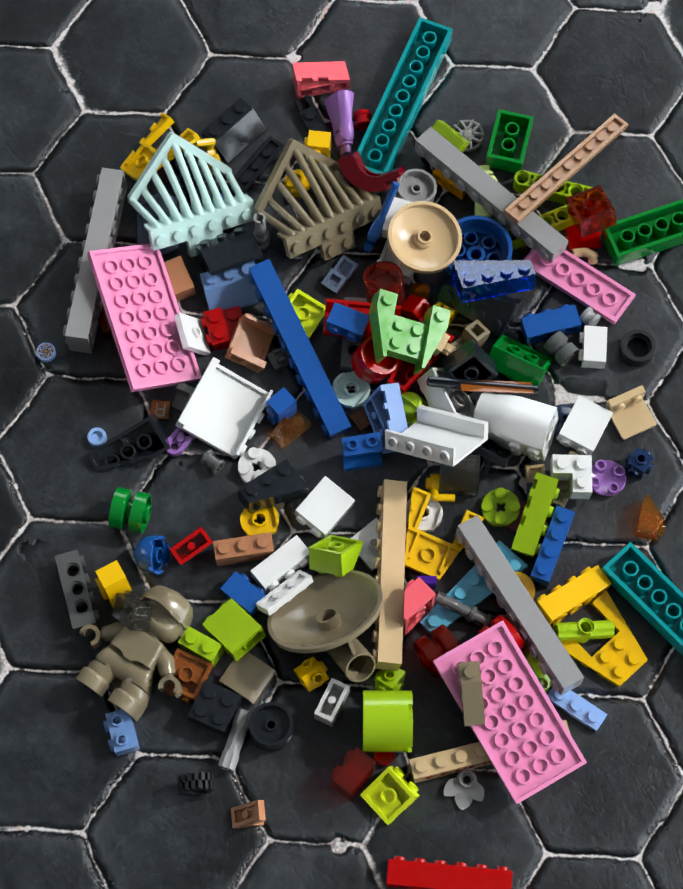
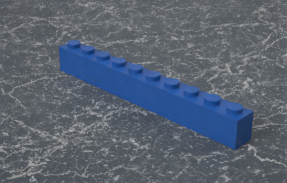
[247,259,351,440]

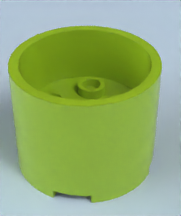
[363,690,413,752]

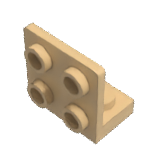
[605,385,657,440]

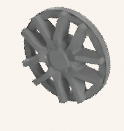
[453,119,484,152]

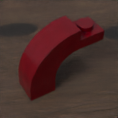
[337,151,405,192]

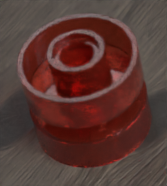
[363,261,406,305]
[413,624,459,678]

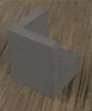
[172,382,195,412]

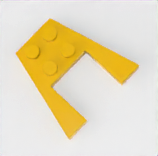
[120,112,200,181]
[405,487,484,581]
[561,590,648,688]

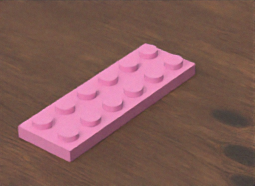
[521,248,636,325]

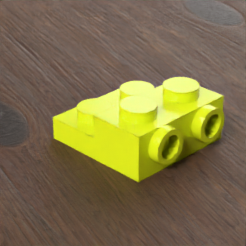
[288,288,325,339]
[360,766,420,825]

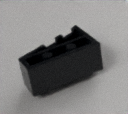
[238,459,309,513]

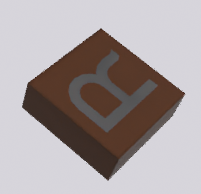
[150,400,171,422]

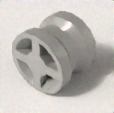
[579,307,602,326]

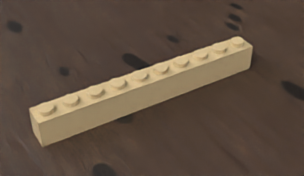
[371,479,407,671]

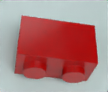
[168,526,213,565]

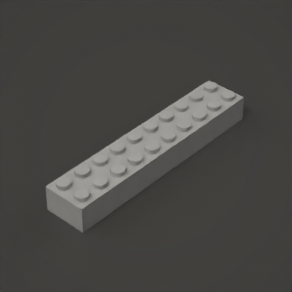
[63,168,128,354]

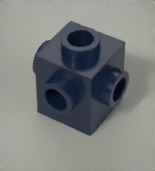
[625,447,654,480]

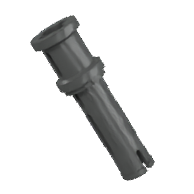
[435,591,492,628]

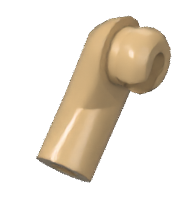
[572,248,599,264]

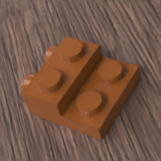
[164,648,214,704]

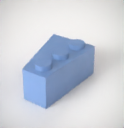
[362,383,408,454]

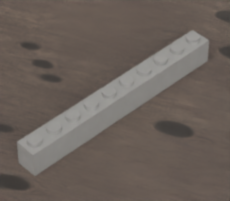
[414,127,568,263]
[455,515,584,696]

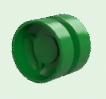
[108,487,152,534]

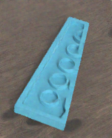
[420,540,528,637]

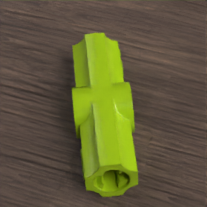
[553,618,615,643]

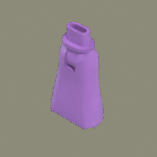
[324,90,354,157]

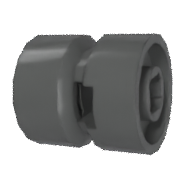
[543,331,579,367]

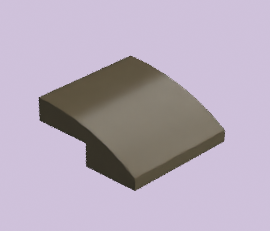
[219,652,277,705]

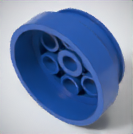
[445,216,512,287]

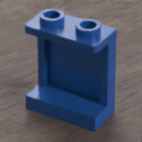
[341,432,383,472]

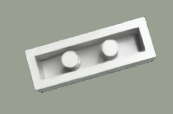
[251,535,309,593]

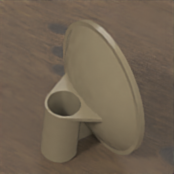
[267,570,383,682]

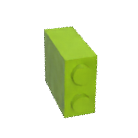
[202,598,266,662]

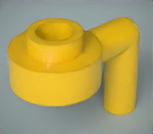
[194,138,216,156]
[425,474,455,502]

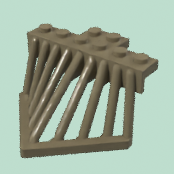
[254,138,382,261]

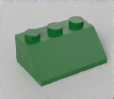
[489,335,553,386]

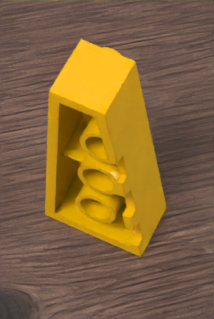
[536,565,612,625]

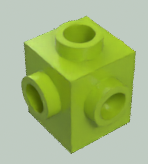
[374,668,405,691]

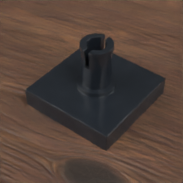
[473,440,515,475]

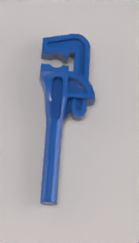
[363,181,400,253]

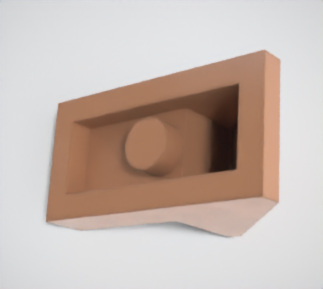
[231,800,266,828]

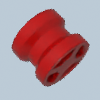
[353,109,371,131]

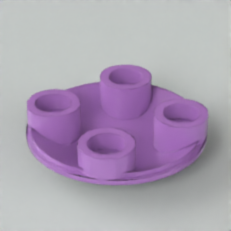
[592,459,626,496]

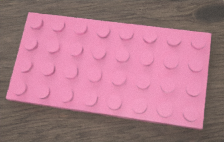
[87,244,202,392]
[433,620,587,804]

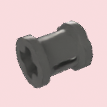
[200,450,226,475]

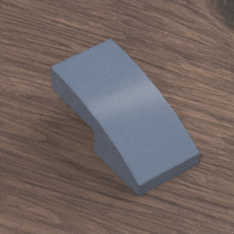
[321,255,359,294]

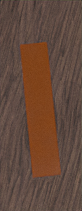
[460,380,534,393]

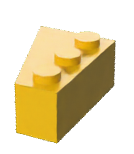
[95,560,139,621]

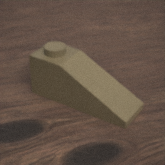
[456,661,485,727]

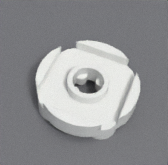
[238,447,276,483]
[406,497,443,532]

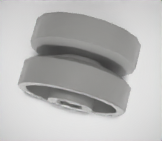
[395,169,437,203]

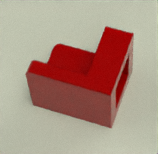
[401,294,431,322]

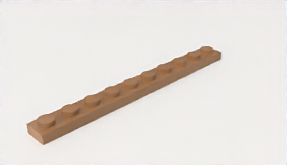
[503,113,628,225]

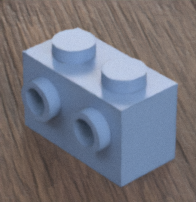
[103,709,140,756]

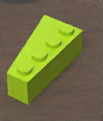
[511,472,560,558]

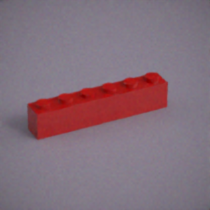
[386,856,513,889]

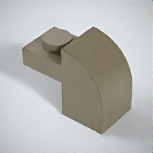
[451,319,490,353]

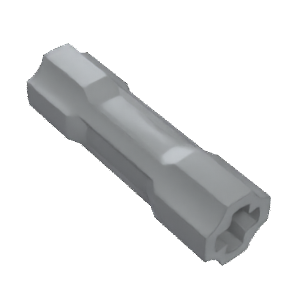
[218,709,252,772]

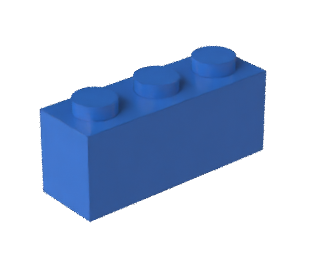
[519,304,582,345]

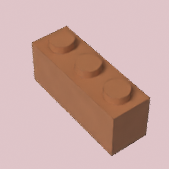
[213,532,274,566]

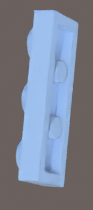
[547,688,608,732]

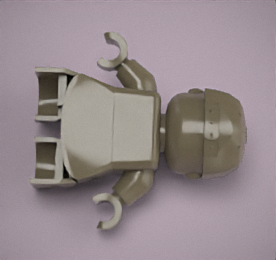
[75,585,193,722]

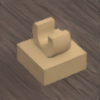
[433,333,454,356]

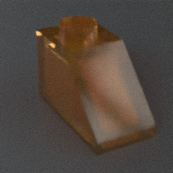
[635,494,666,542]

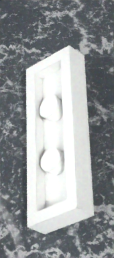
[255,570,314,616]

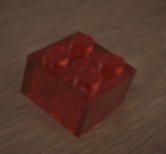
[566,185,617,237]
[331,747,376,801]

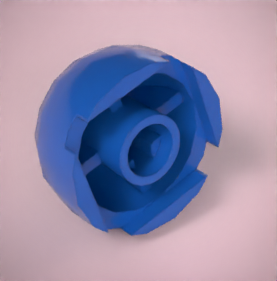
[133,535,169,575]

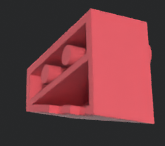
[292,61,350,99]

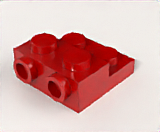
[201,305,242,351]

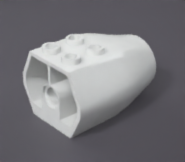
[473,392,559,461]

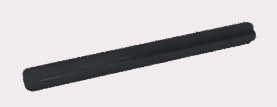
[426,376,539,396]

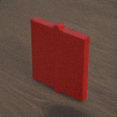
[565,220,602,252]

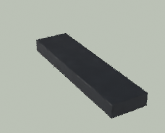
[228,136,285,196]

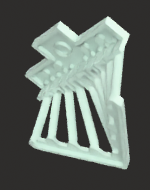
[127,132,255,257]

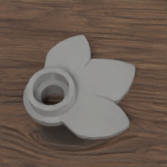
[443,769,484,810]

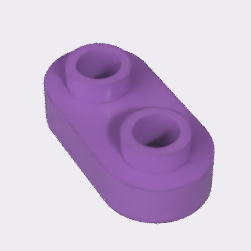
[166,428,196,457]

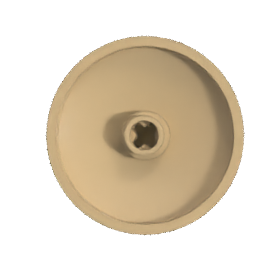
[387,201,462,274]

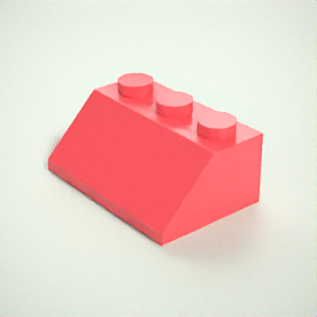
[403,577,436,636]

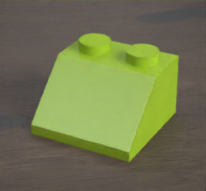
[308,534,363,577]

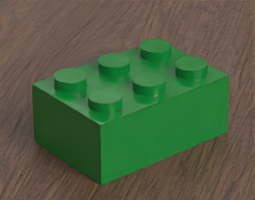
[485,109,534,173]

